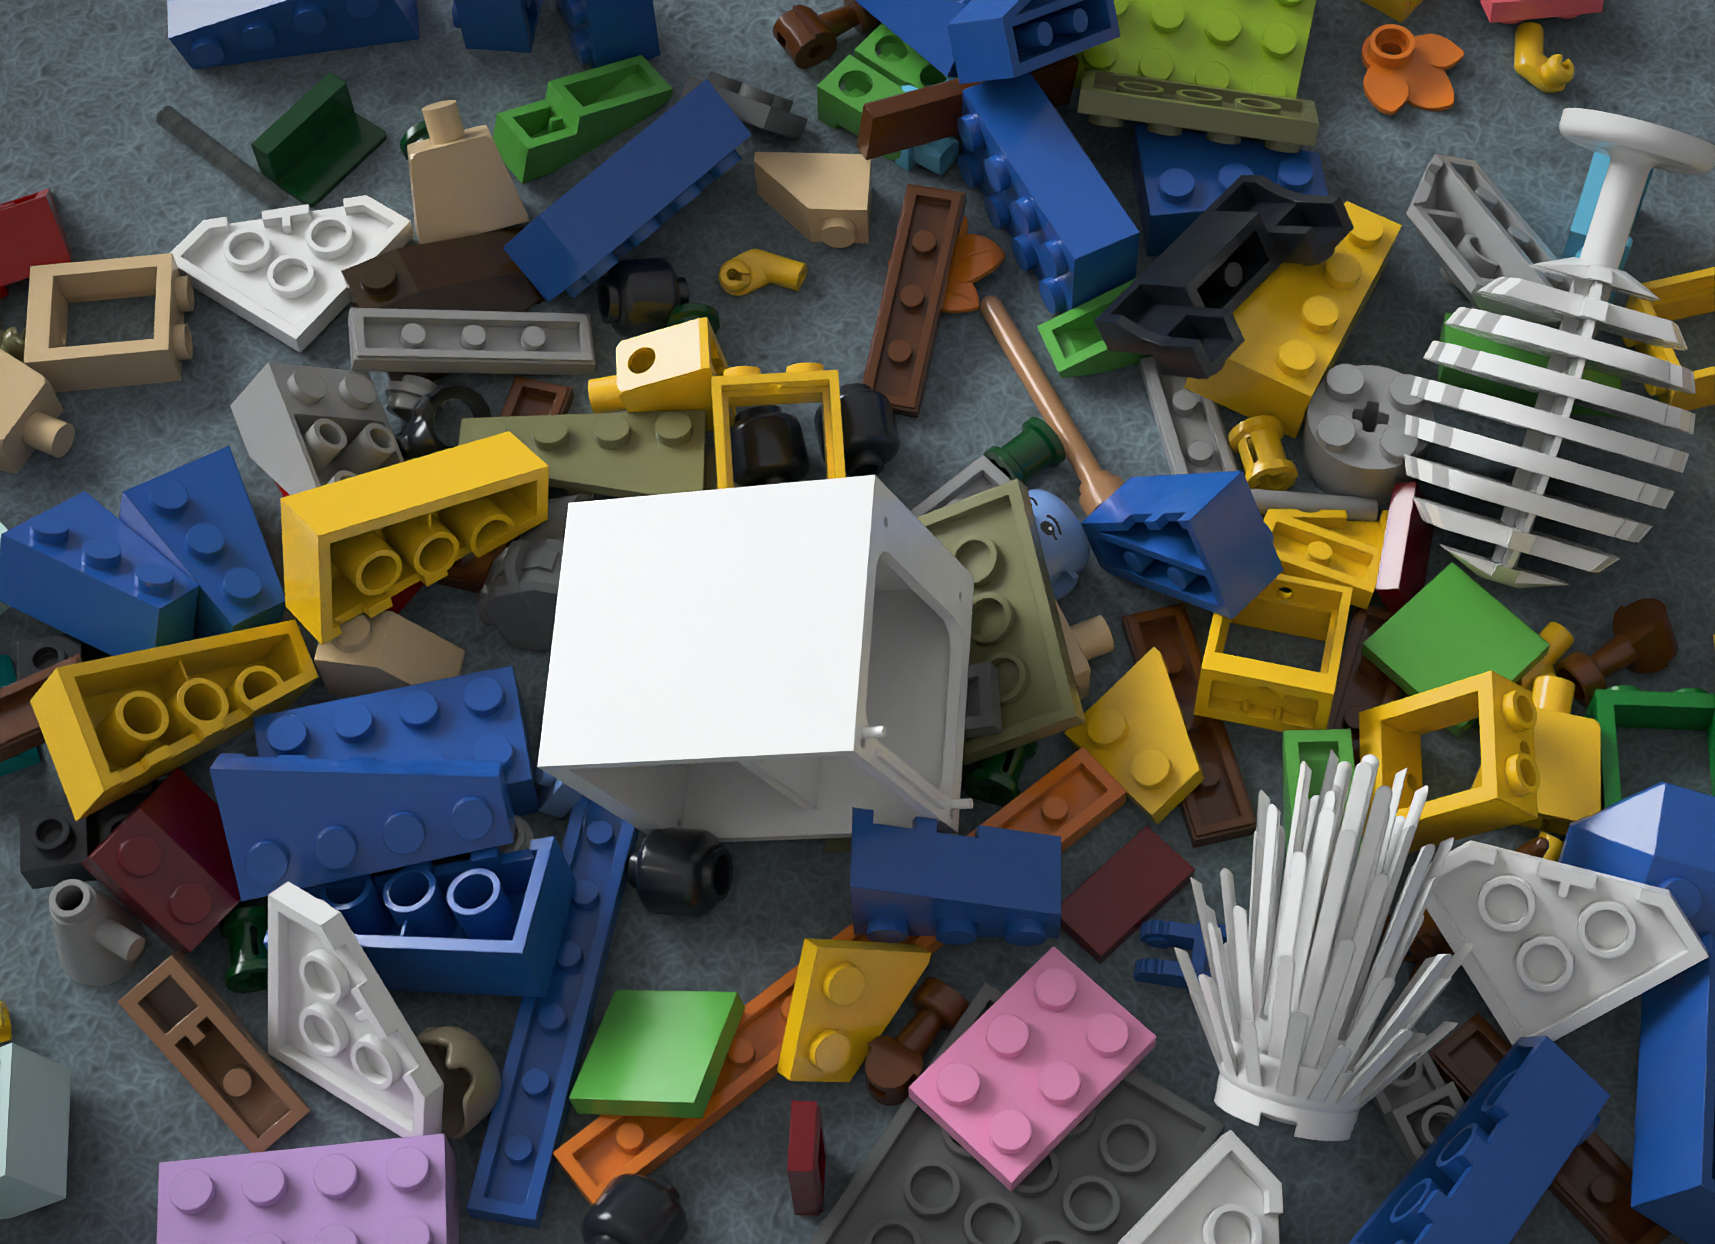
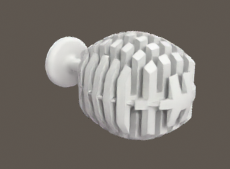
[1404,108,1715,588]

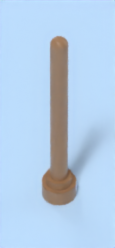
[979,295,1125,517]

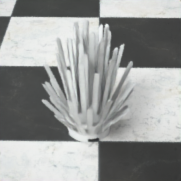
[1174,749,1477,1141]

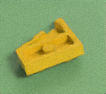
[1263,509,1389,610]
[1064,647,1205,825]
[777,938,931,1083]

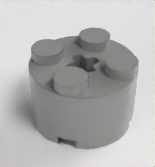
[1300,364,1434,506]

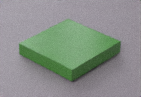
[1361,562,1550,738]
[569,990,745,1118]

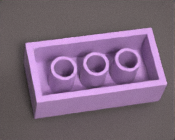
[157,1133,459,1244]

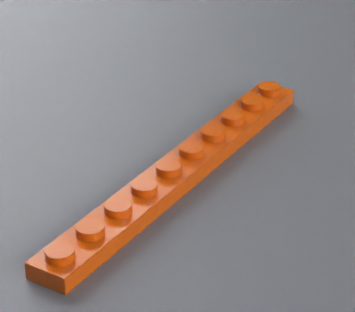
[553,747,1127,1207]

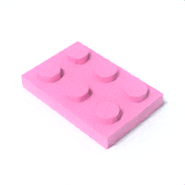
[908,946,1157,1192]

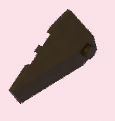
[341,226,545,381]

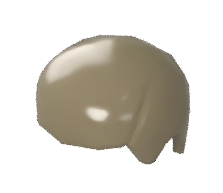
[416,1026,502,1140]

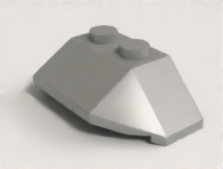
[1406,154,1573,329]

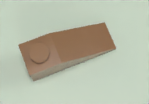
[118,950,311,1153]

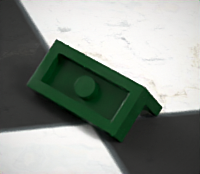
[251,72,387,208]

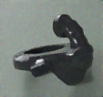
[395,384,492,459]

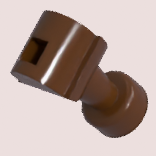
[772,0,881,69]
[1555,598,1679,706]
[865,977,969,1106]

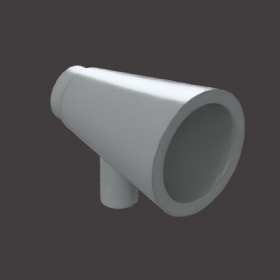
[49,879,146,986]

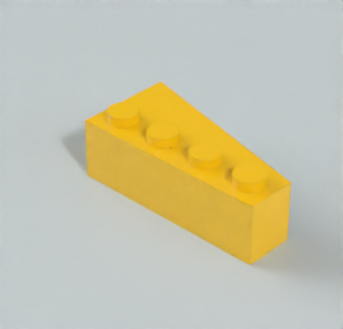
[1184,201,1402,439]
[280,431,549,645]
[30,619,319,822]

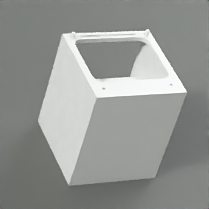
[537,475,974,842]

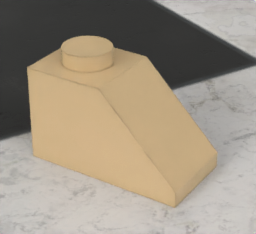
[754,152,873,248]
[314,610,466,697]

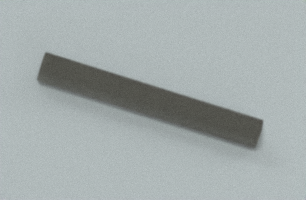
[156,106,288,210]

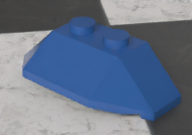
[1558,781,1715,938]

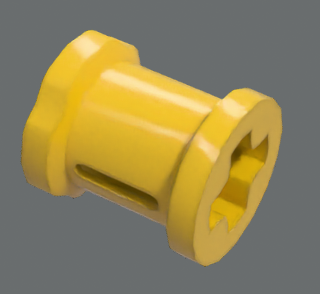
[1228,415,1298,491]

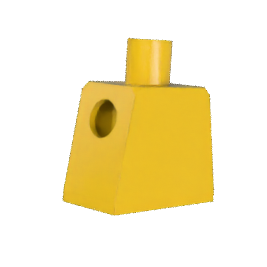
[588,317,736,431]
[1470,676,1601,836]

